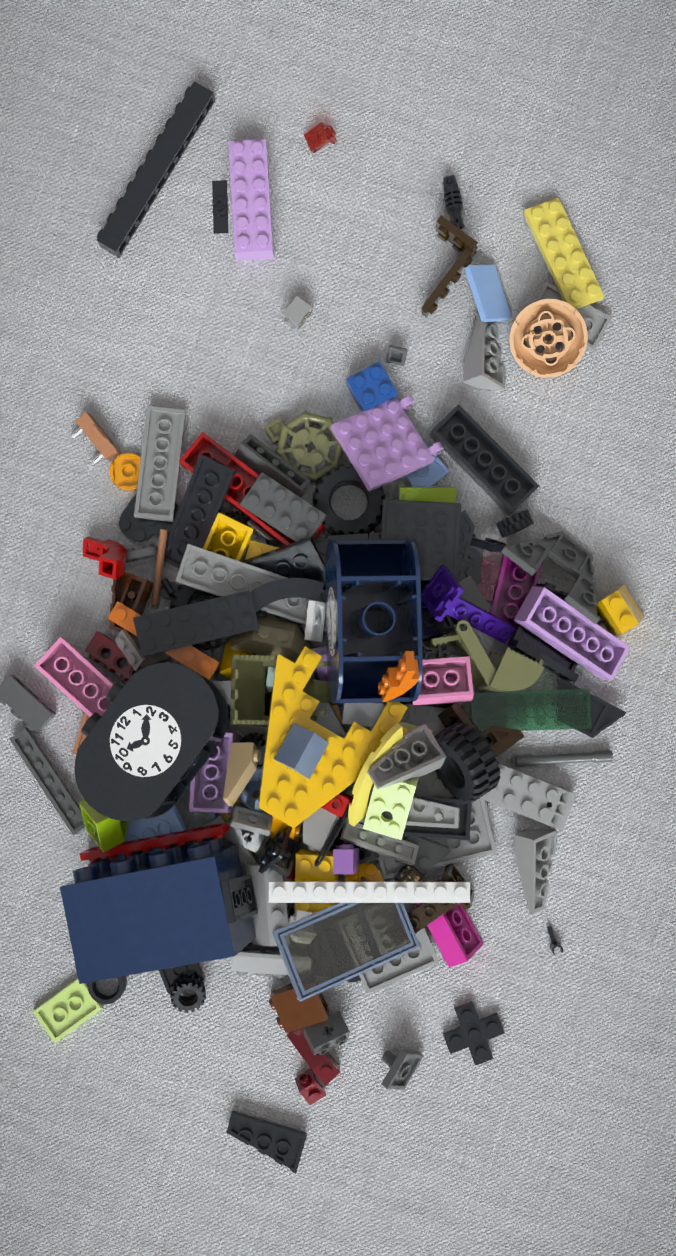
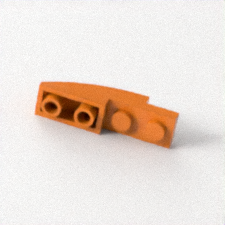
[378,651,419,702]

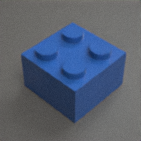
[346,361,398,412]

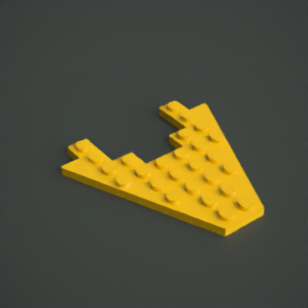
[258,647,409,828]

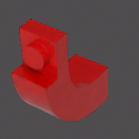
[83,537,127,580]

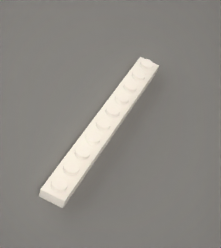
[268,881,470,903]

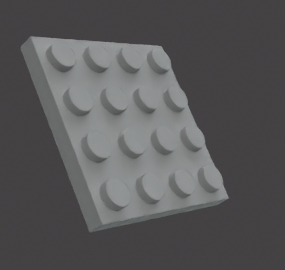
[336,903,439,994]

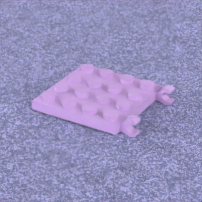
[330,395,444,492]

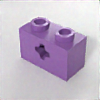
[333,844,359,874]

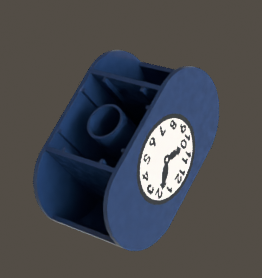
[325,539,423,703]

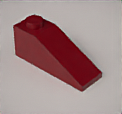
[287,1028,340,1086]

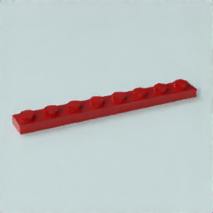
[80,822,230,863]

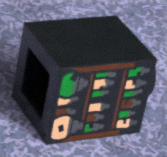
[394,864,428,882]

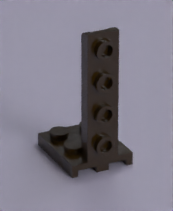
[422,215,478,317]
[385,863,475,947]

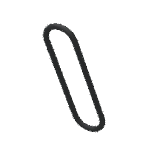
[314,806,349,867]

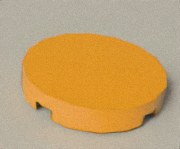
[109,453,141,491]

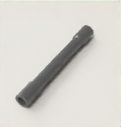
[515,750,613,767]

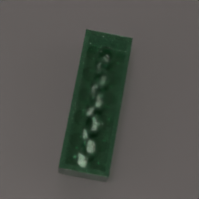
[471,689,592,732]

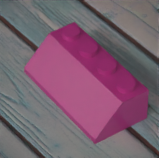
[415,879,484,968]

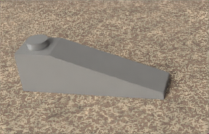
[463,314,505,390]
[367,724,447,790]

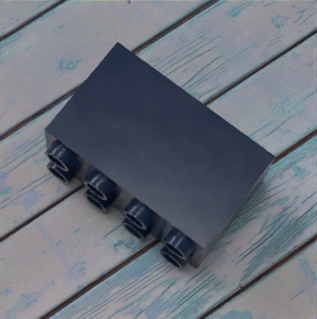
[60,838,256,984]

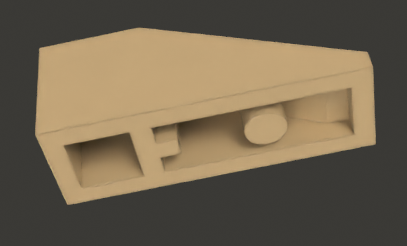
[223,743,261,806]

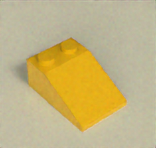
[203,512,254,562]

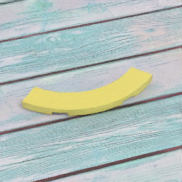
[348,723,403,827]

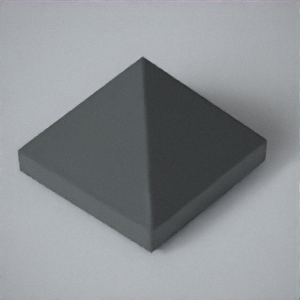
[386,345,408,366]

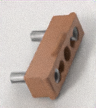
[71,412,121,464]

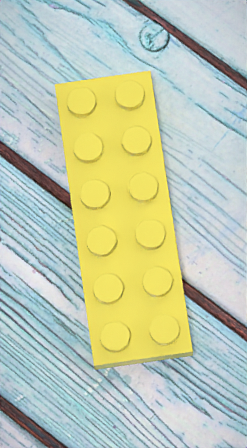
[523,198,604,309]

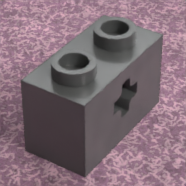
[304,1011,350,1055]

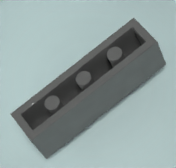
[234,434,311,497]

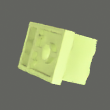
[363,721,433,840]

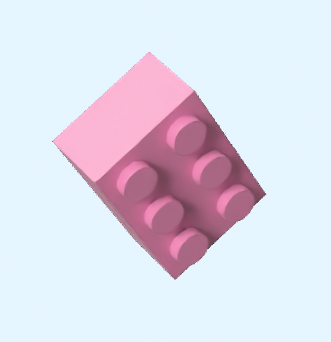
[412,656,474,706]

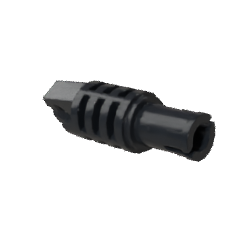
[443,175,465,229]

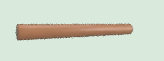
[151,529,168,606]

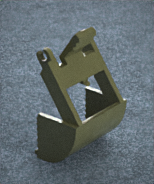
[428,620,544,692]
[230,655,332,725]

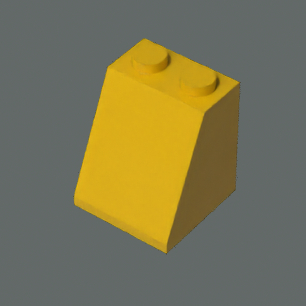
[596,584,645,636]

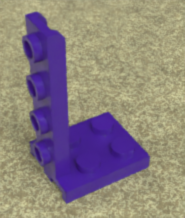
[421,565,516,644]

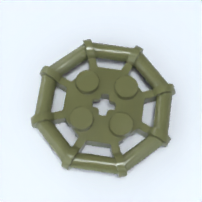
[275,411,343,483]

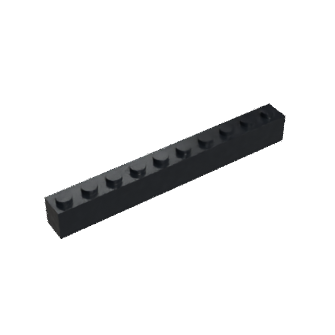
[97,81,215,258]

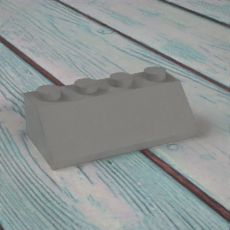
[245,863,291,946]
[232,944,312,980]

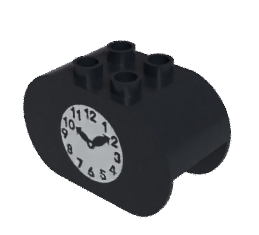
[74,663,229,821]

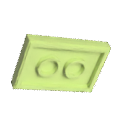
[33,978,104,1043]

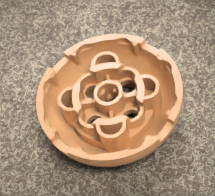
[510,299,588,378]

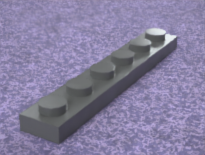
[9,728,85,835]

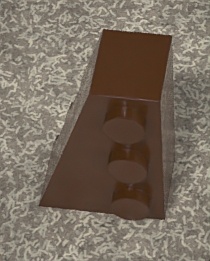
[109,572,154,634]

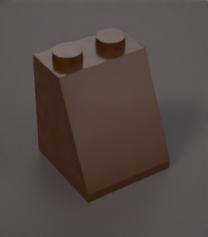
[269,974,329,1033]

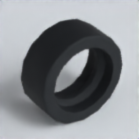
[88,976,127,1005]

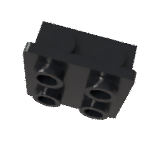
[258,825,300,878]

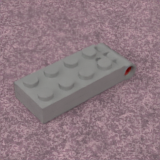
[480,764,576,831]

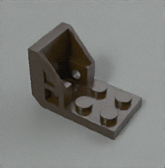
[437,702,525,757]

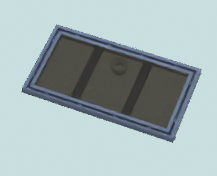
[272,879,420,1002]

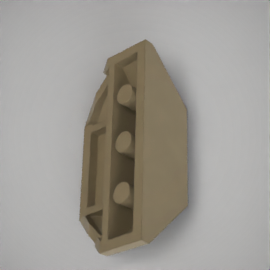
[231,615,311,661]

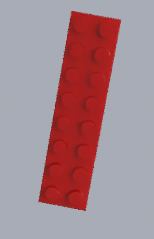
[179,432,324,546]

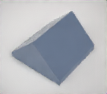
[274,723,329,779]

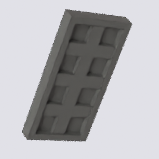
[240,473,327,542]

